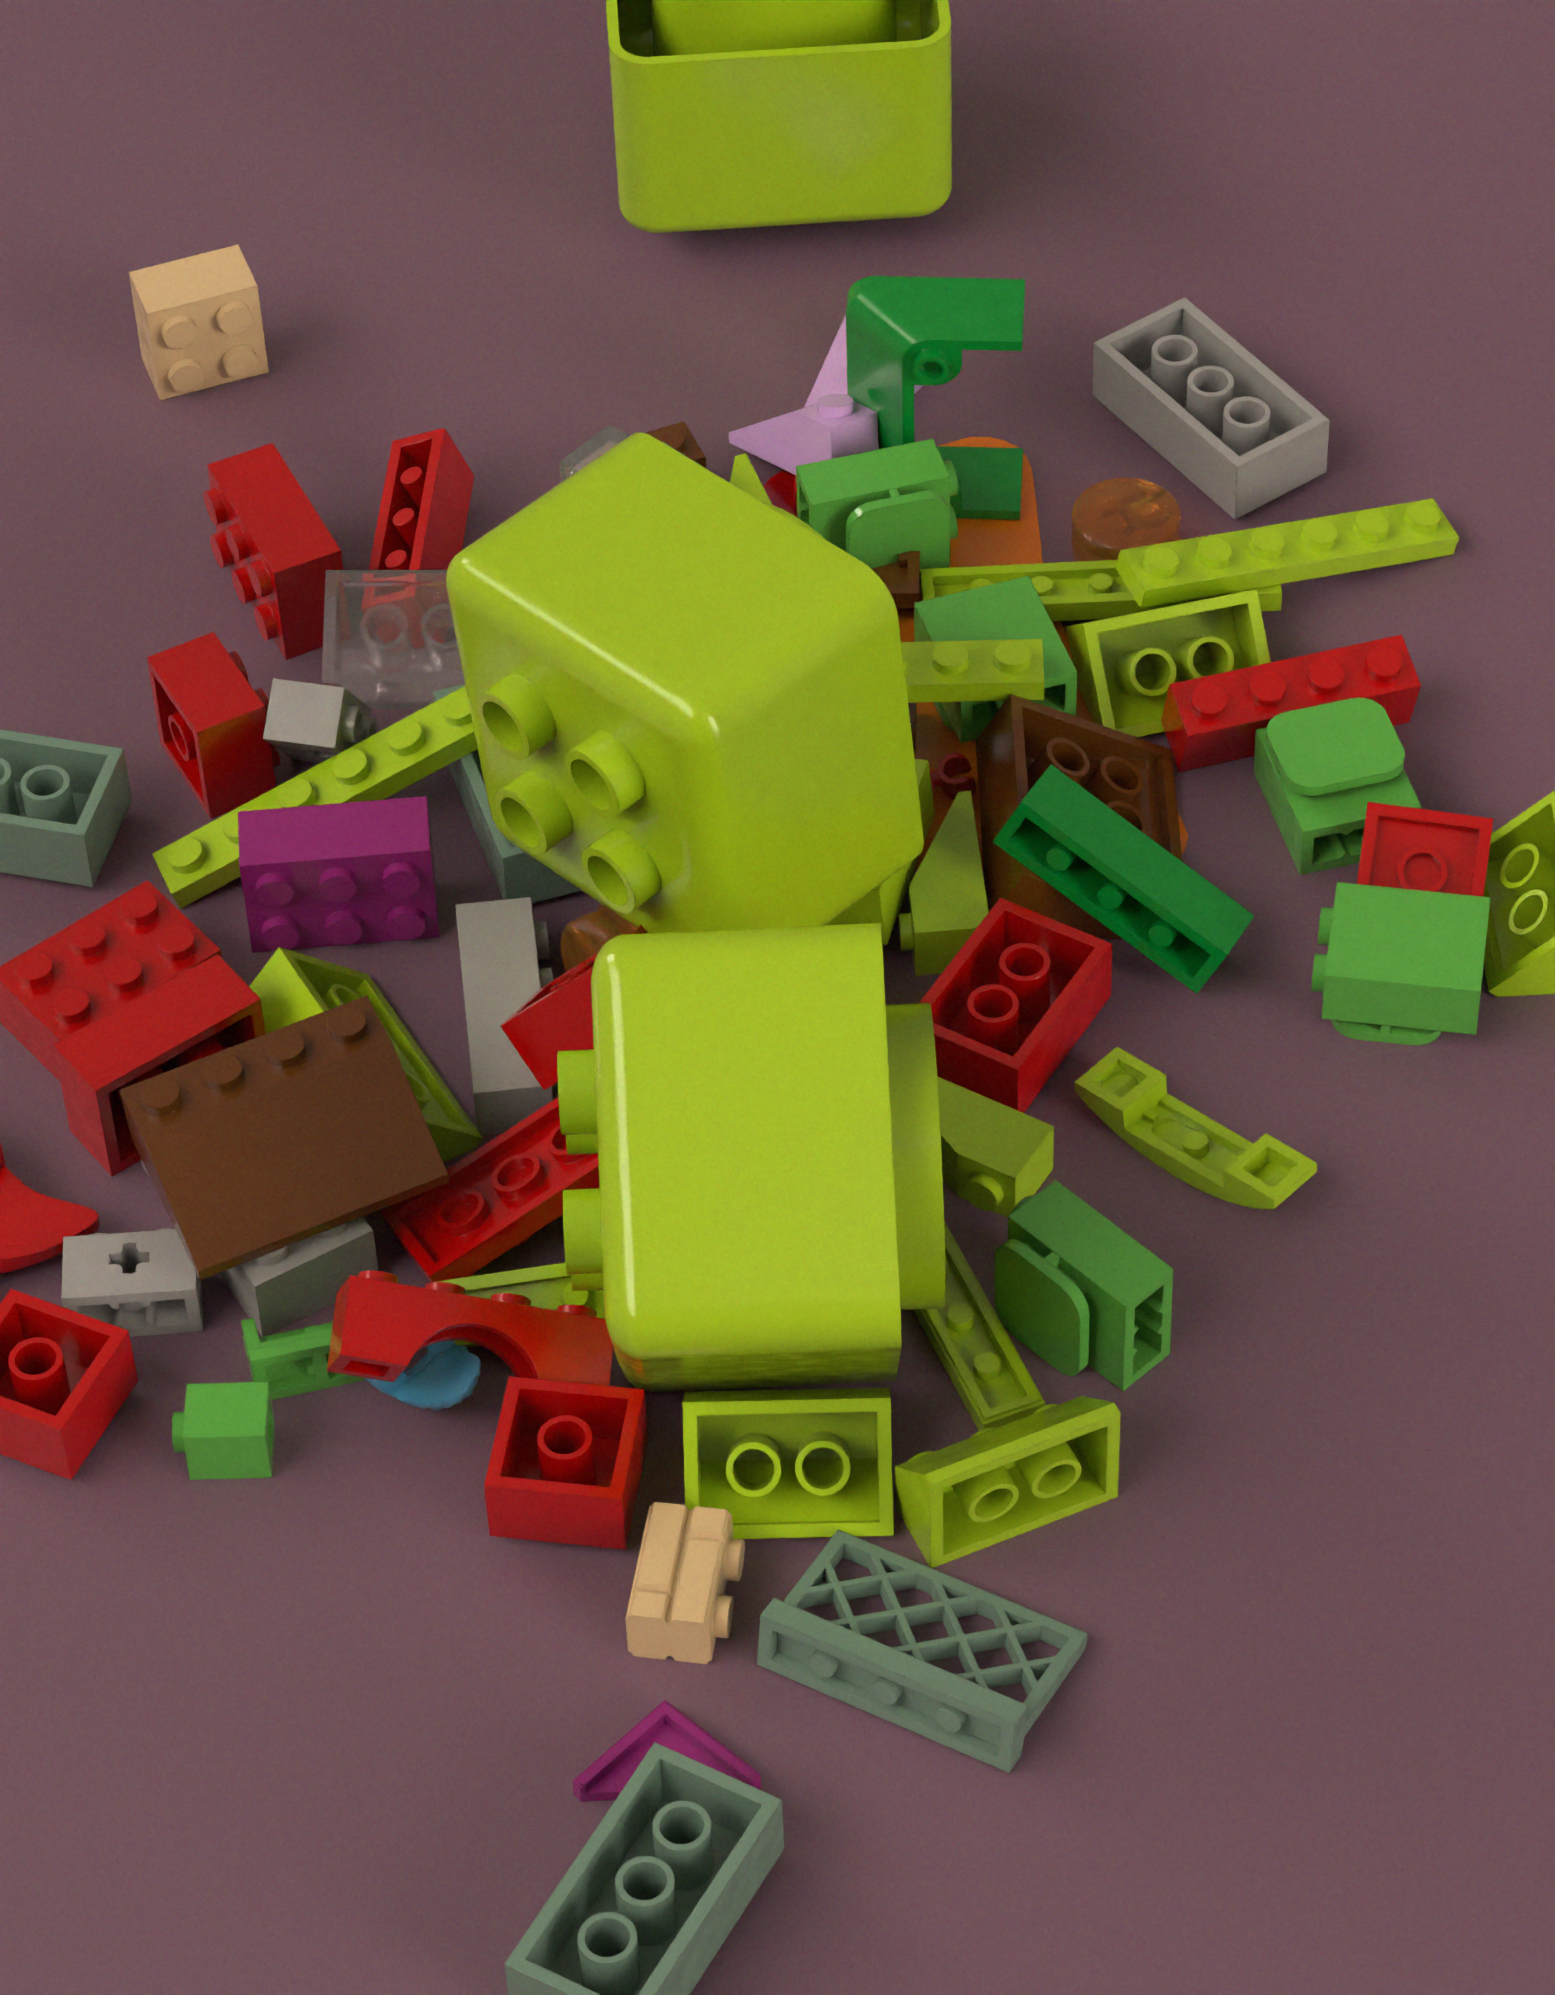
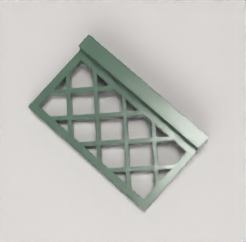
[757,1529,1088,1773]

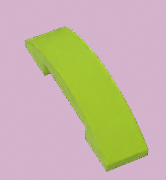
[1074,1046,1317,1209]

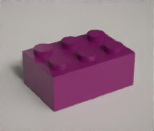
[238,796,440,953]

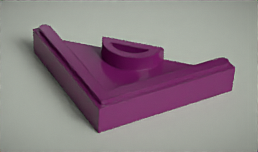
[572,1700,761,1801]

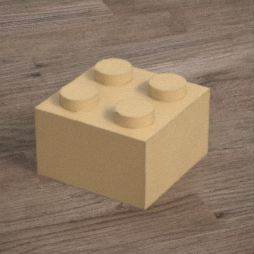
[129,244,269,400]

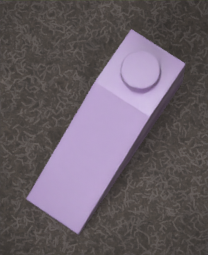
[728,394,879,475]

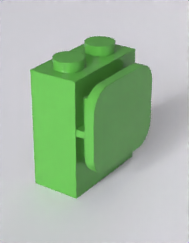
[796,438,958,569]
[914,576,1077,743]
[1254,698,1422,875]
[1311,882,1491,1046]
[995,1180,1173,1391]

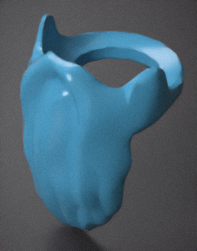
[365,1341,481,1412]

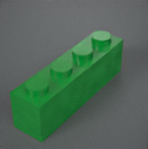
[992,764,1255,994]

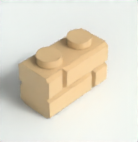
[625,1502,745,1664]

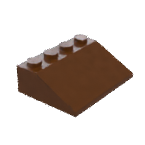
[976,694,1183,939]
[119,995,450,1280]

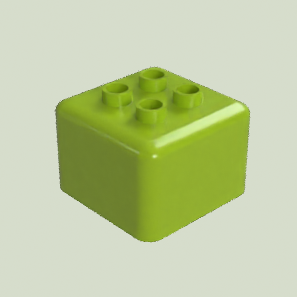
[606,0,952,233]
[446,432,924,933]
[557,923,945,1392]

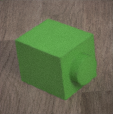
[172,1382,275,1480]

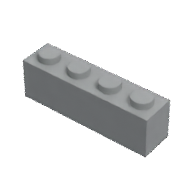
[455,897,558,1135]

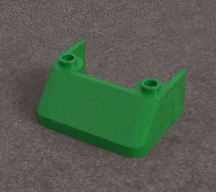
[846,276,1025,520]

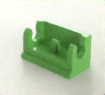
[241,1317,366,1400]

